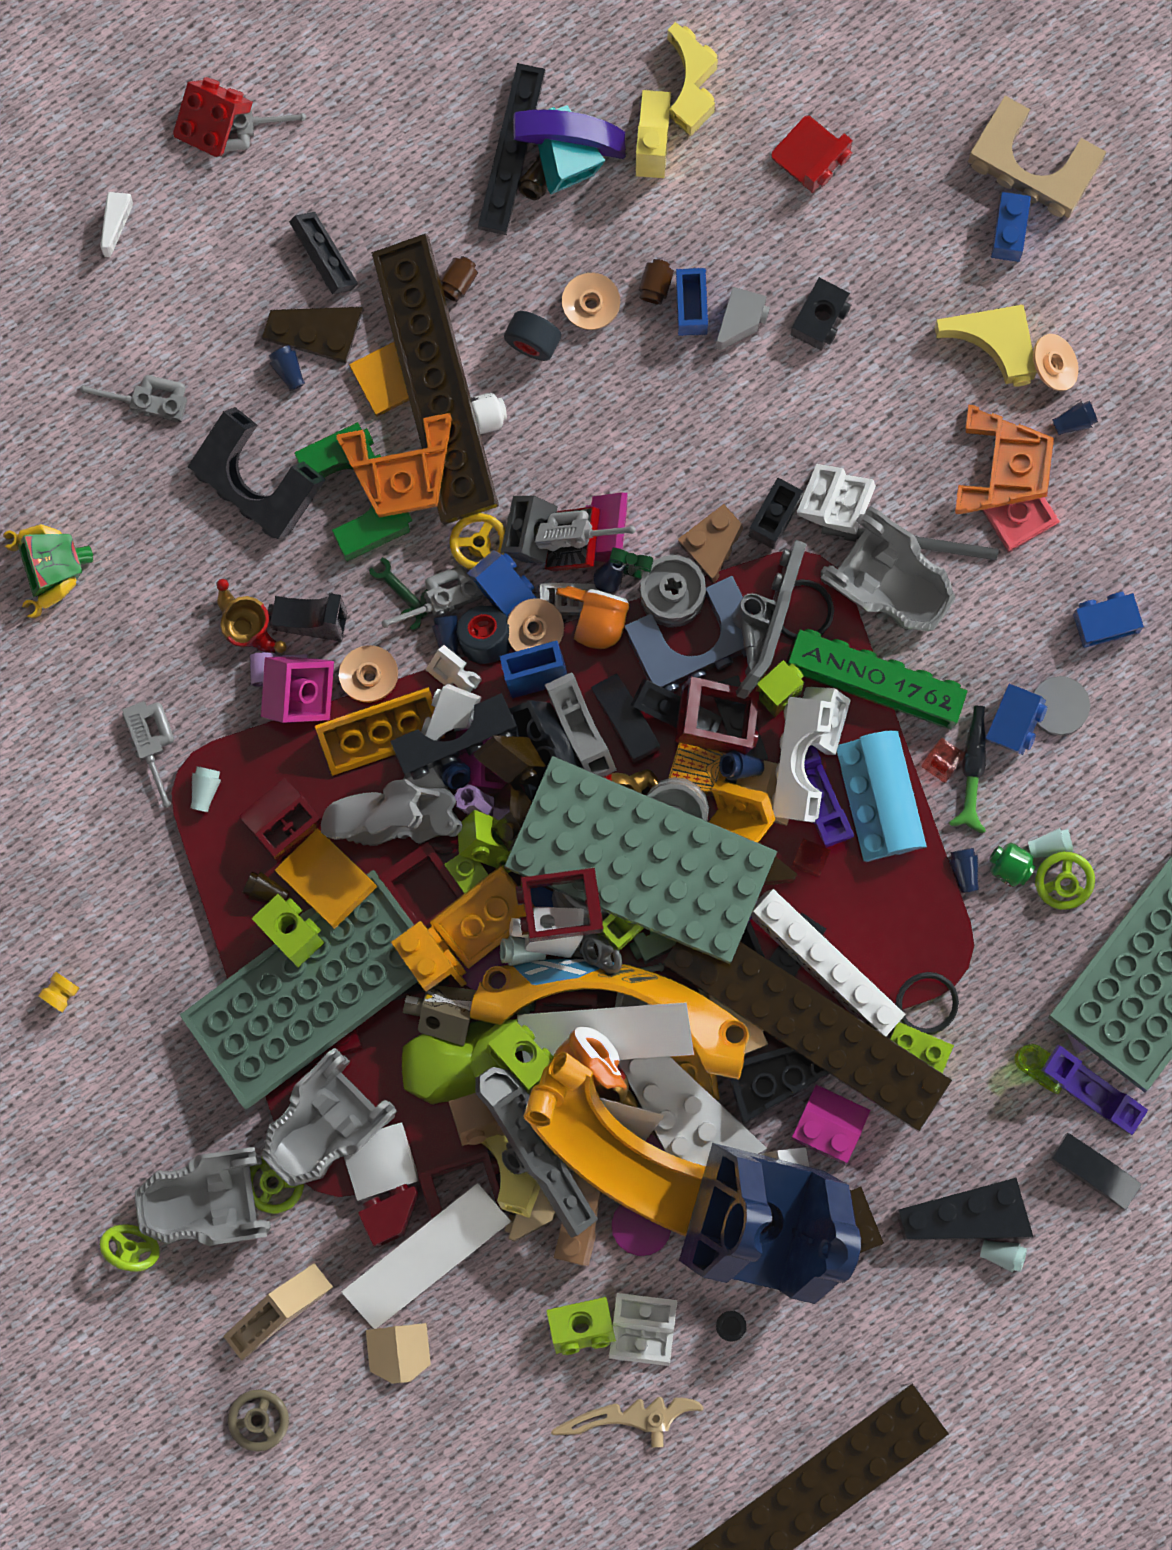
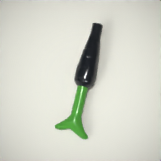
[949,705,986,833]

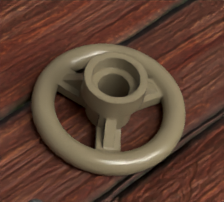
[228,1389,289,1452]

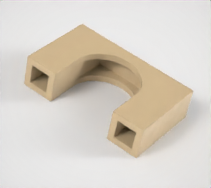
[968,96,1106,218]

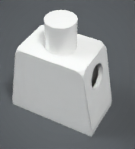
[509,907,584,958]

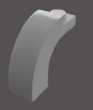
[545,672,617,777]

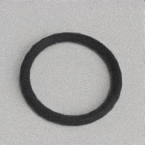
[781,579,834,639]
[896,972,959,1034]

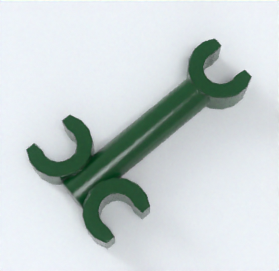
[610,547,653,580]
[369,557,432,632]

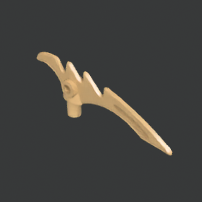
[551,1397,703,1448]

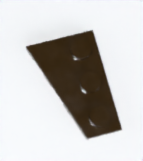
[262,307,364,364]

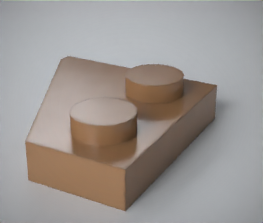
[678,504,743,583]

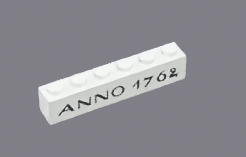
[751,889,906,1036]

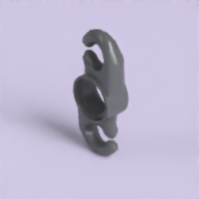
[576,934,622,974]

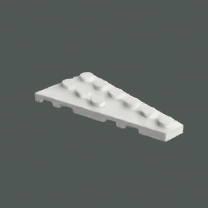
[619,1057,767,1166]

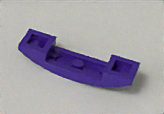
[513,110,626,159]
[804,745,854,847]
[1041,1045,1148,1135]

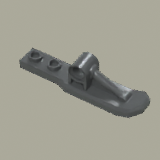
[732,540,807,699]
[475,1067,598,1237]

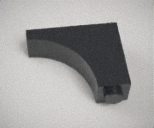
[268,593,348,642]

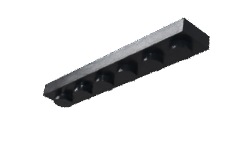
[478,63,546,236]

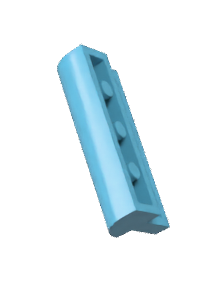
[837,731,927,862]

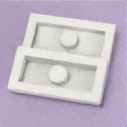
[797,464,876,534]
[344,1123,420,1201]
[609,1293,677,1366]

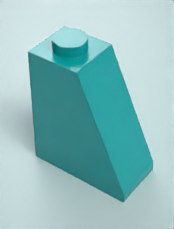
[538,105,605,195]

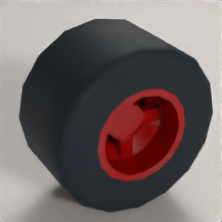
[504,310,561,361]
[456,606,511,664]

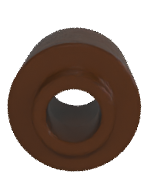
[440,256,478,302]
[639,259,674,305]

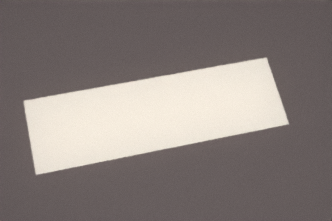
[517,1002,694,1063]
[341,1183,511,1329]

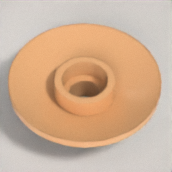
[562,273,620,330]
[1033,334,1078,391]
[507,598,564,652]
[339,645,398,702]

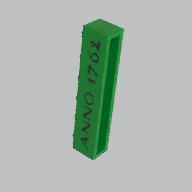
[786,629,968,730]

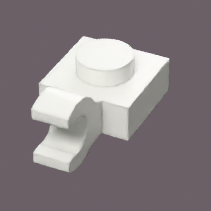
[426,645,482,693]

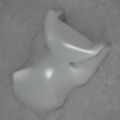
[820,506,956,631]
[321,779,462,846]
[262,1048,397,1186]
[135,1147,271,1246]

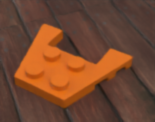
[955,404,1054,514]
[336,413,452,518]

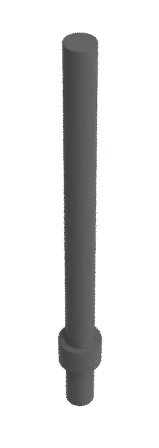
[821,526,998,560]

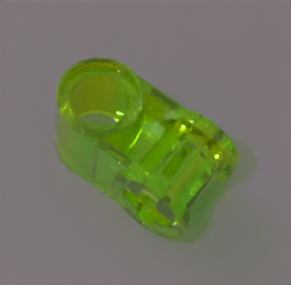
[1014,1044,1062,1095]

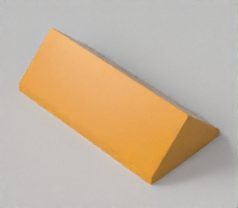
[315,687,445,776]

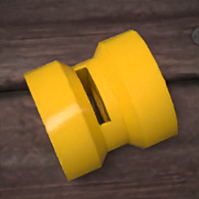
[38,971,80,1013]

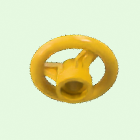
[449,513,506,570]

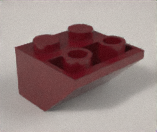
[239,778,322,862]
[358,1184,419,1248]

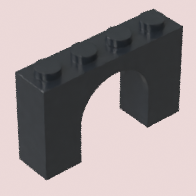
[188,407,326,539]

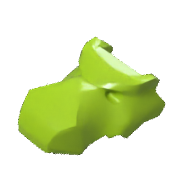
[402,1019,518,1105]

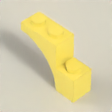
[667,22,718,136]
[482,1135,540,1218]

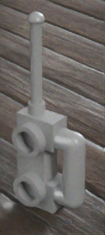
[224,111,306,152]
[80,375,188,422]
[535,510,636,551]
[382,566,484,628]
[122,701,174,808]

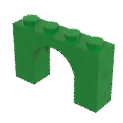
[294,422,412,562]

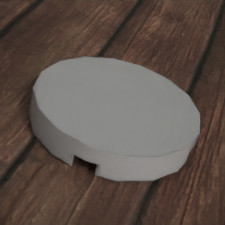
[1034,676,1091,735]

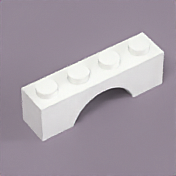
[403,684,481,789]
[771,696,834,822]

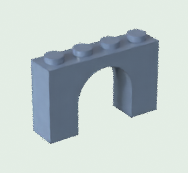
[625,576,751,692]

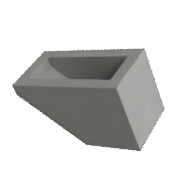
[716,287,770,350]

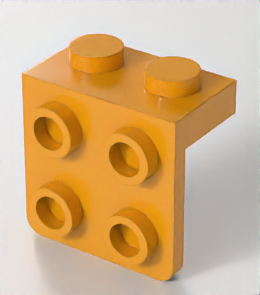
[709,780,776,843]
[391,921,467,992]

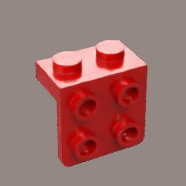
[173,77,253,157]
[771,115,853,193]

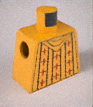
[669,743,738,796]

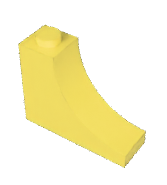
[636,90,671,178]
[934,305,1037,387]

